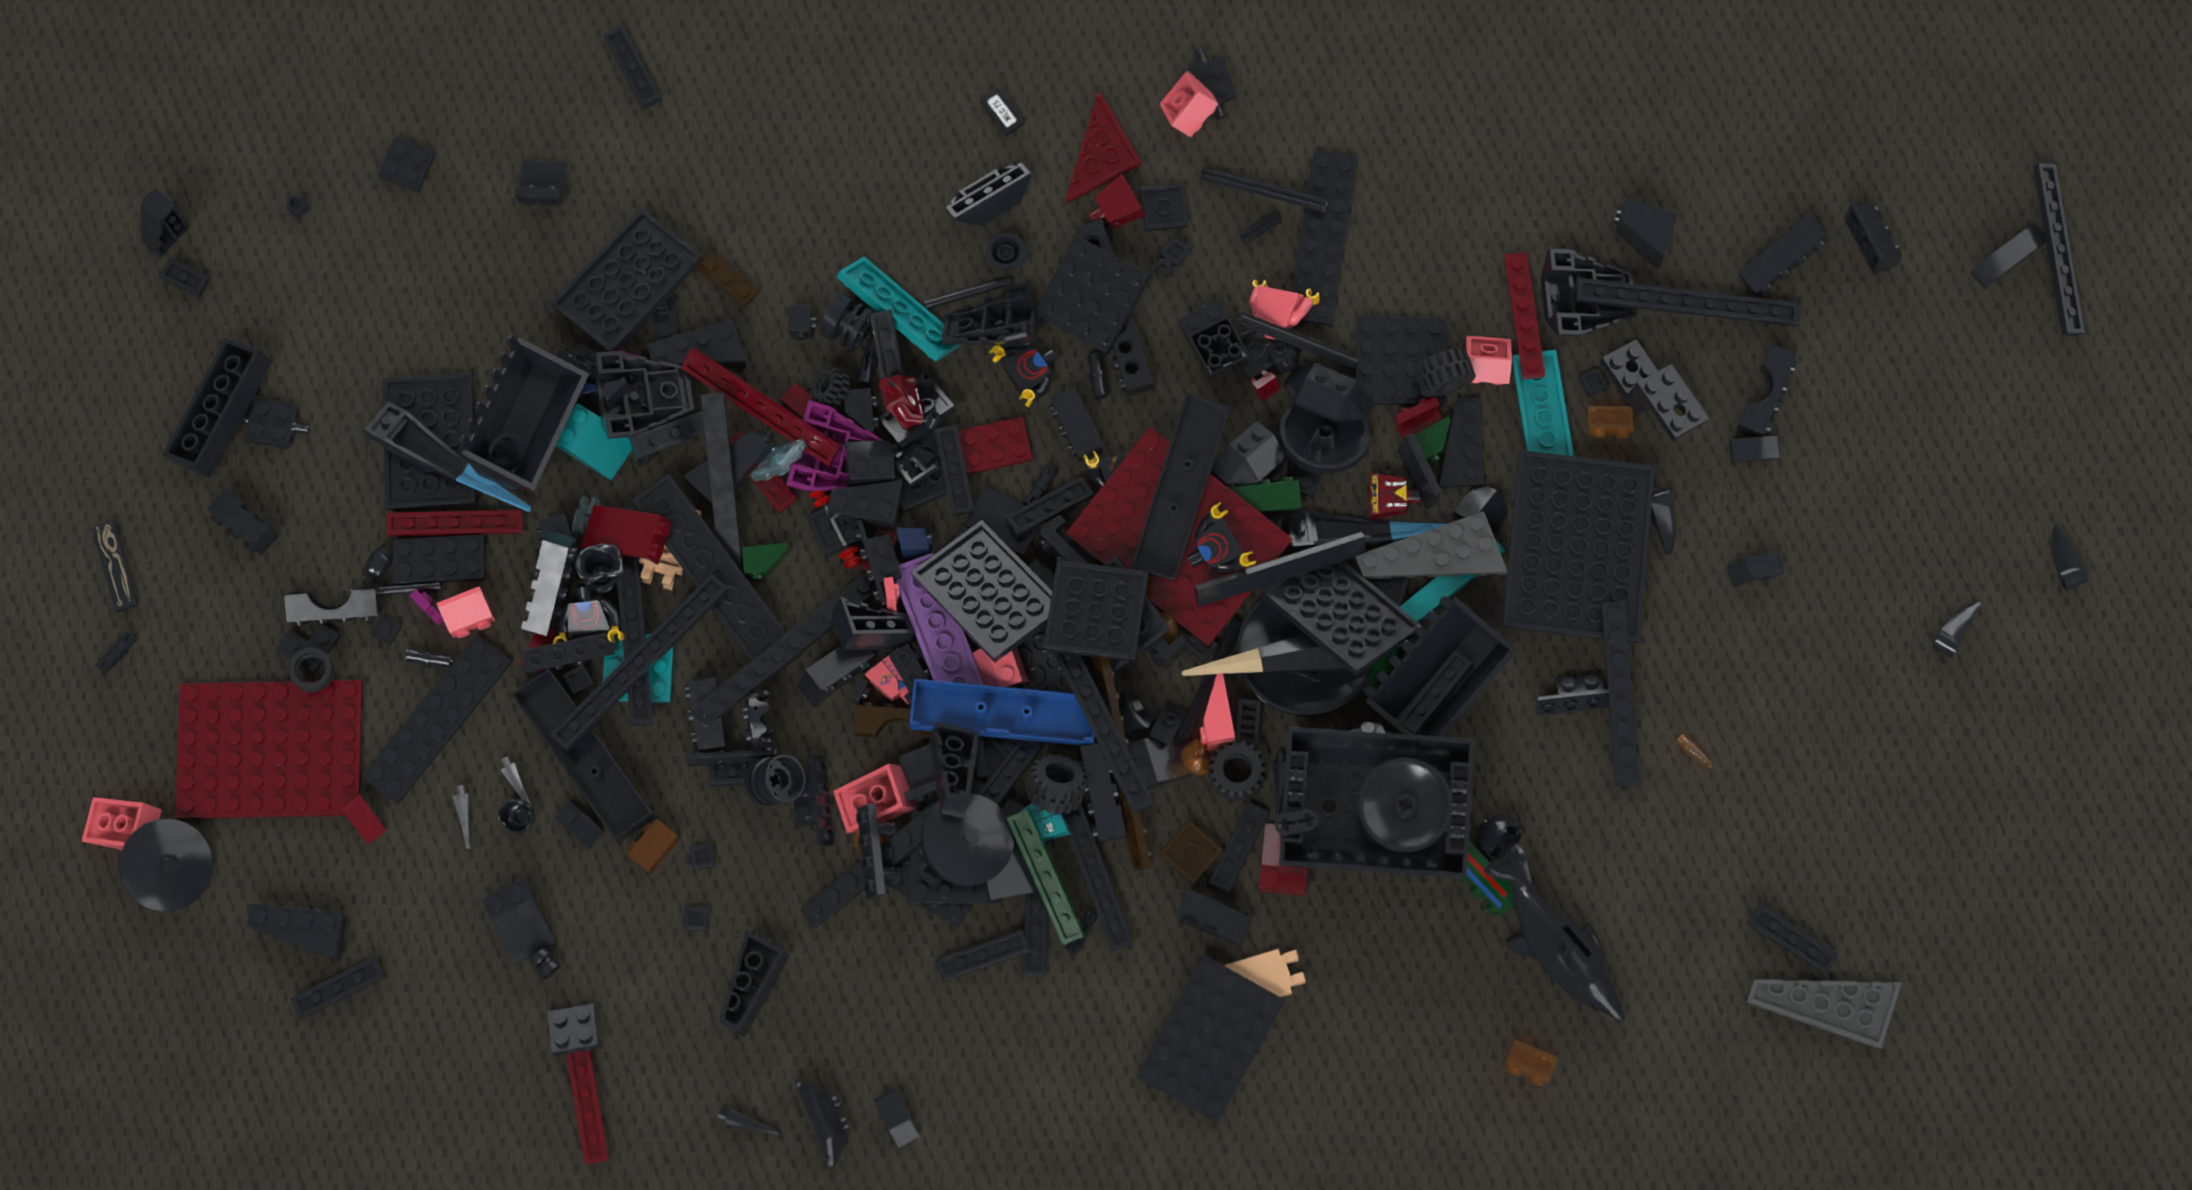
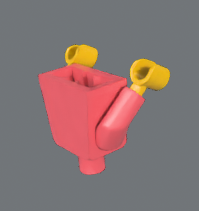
[1249,280,1320,340]

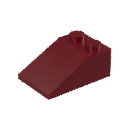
[1259,823,1308,896]

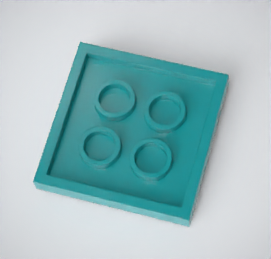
[603,633,674,703]

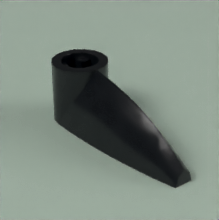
[1650,487,1676,555]
[2052,524,2088,590]
[1931,602,1981,658]

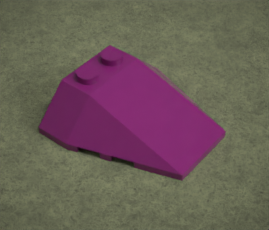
[786,401,884,491]

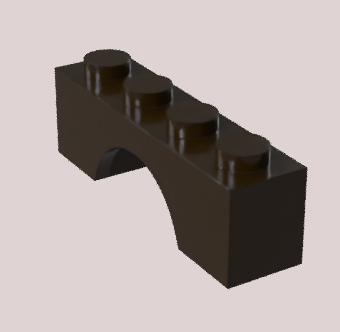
[853,702,932,742]

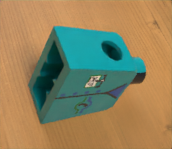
[1020,803,1071,842]

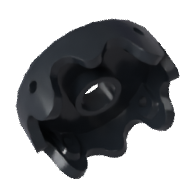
[743,691,775,748]

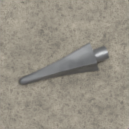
[500,757,532,806]
[452,785,471,849]

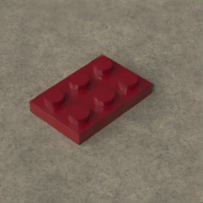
[958,417,1033,475]

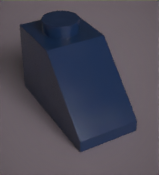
[897,528,933,561]

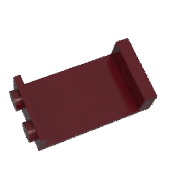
[581,505,672,565]

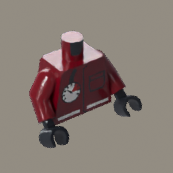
[879,372,940,429]

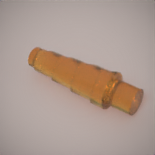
[1676,735,1714,769]

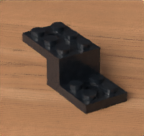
[1599,339,1709,441]

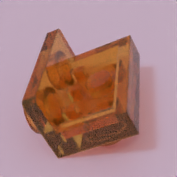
[1587,406,1634,438]
[1504,1040,1558,1086]

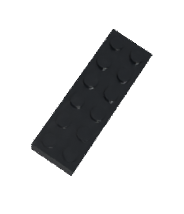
[162,338,273,478]

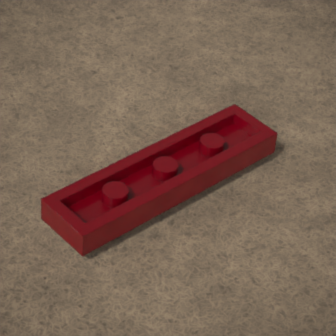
[730,431,797,514]

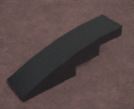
[1970,224,2046,289]

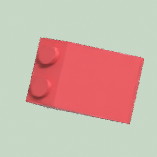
[1199,674,1235,751]
[833,764,917,833]
[82,797,162,850]

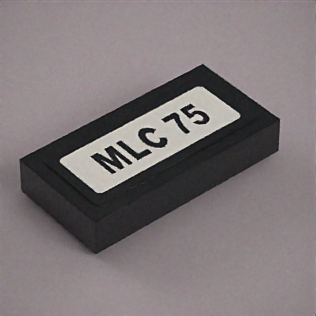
[980,88,1024,136]

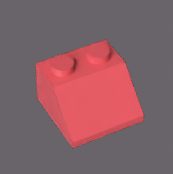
[1160,71,1218,137]
[1465,336,1512,385]
[437,587,495,638]
[972,647,1028,688]

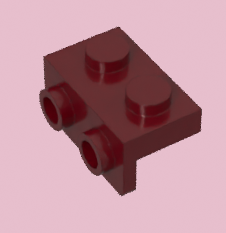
[1394,396,1443,440]

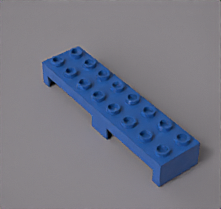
[909,679,1095,745]

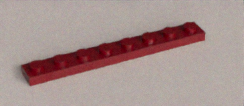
[681,348,841,466]

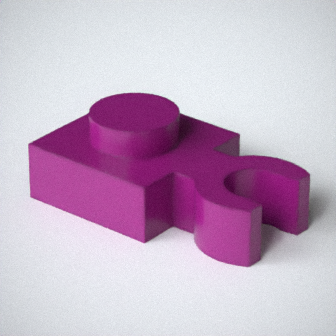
[409,589,444,626]

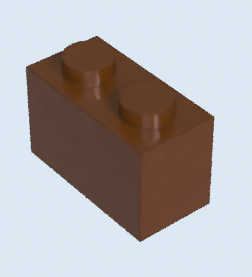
[627,819,680,875]

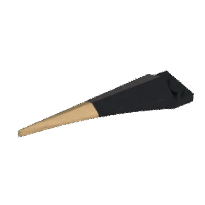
[1182,634,1349,676]

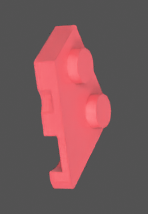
[882,577,900,612]

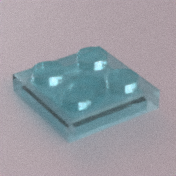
[750,439,807,482]

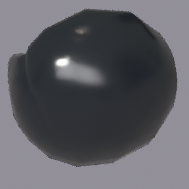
[497,798,534,833]

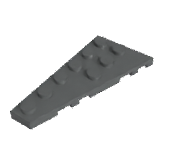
[1356,511,1508,579]
[1746,980,1902,1049]

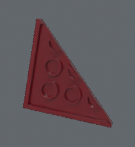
[1065,93,1142,204]

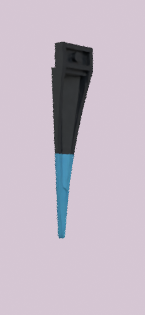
[364,401,531,512]
[1287,510,1446,552]

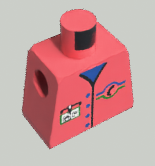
[865,648,913,706]

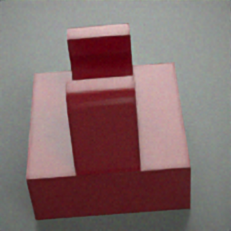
[1251,371,1280,402]

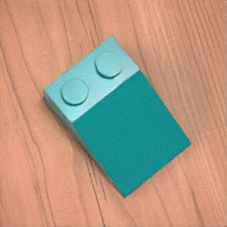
[556,403,633,481]

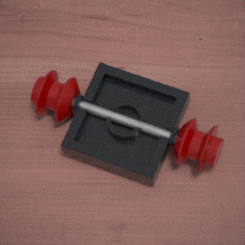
[806,490,862,570]

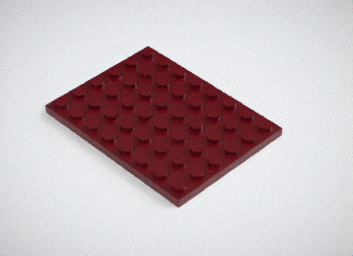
[1066,427,1293,646]
[175,680,363,819]

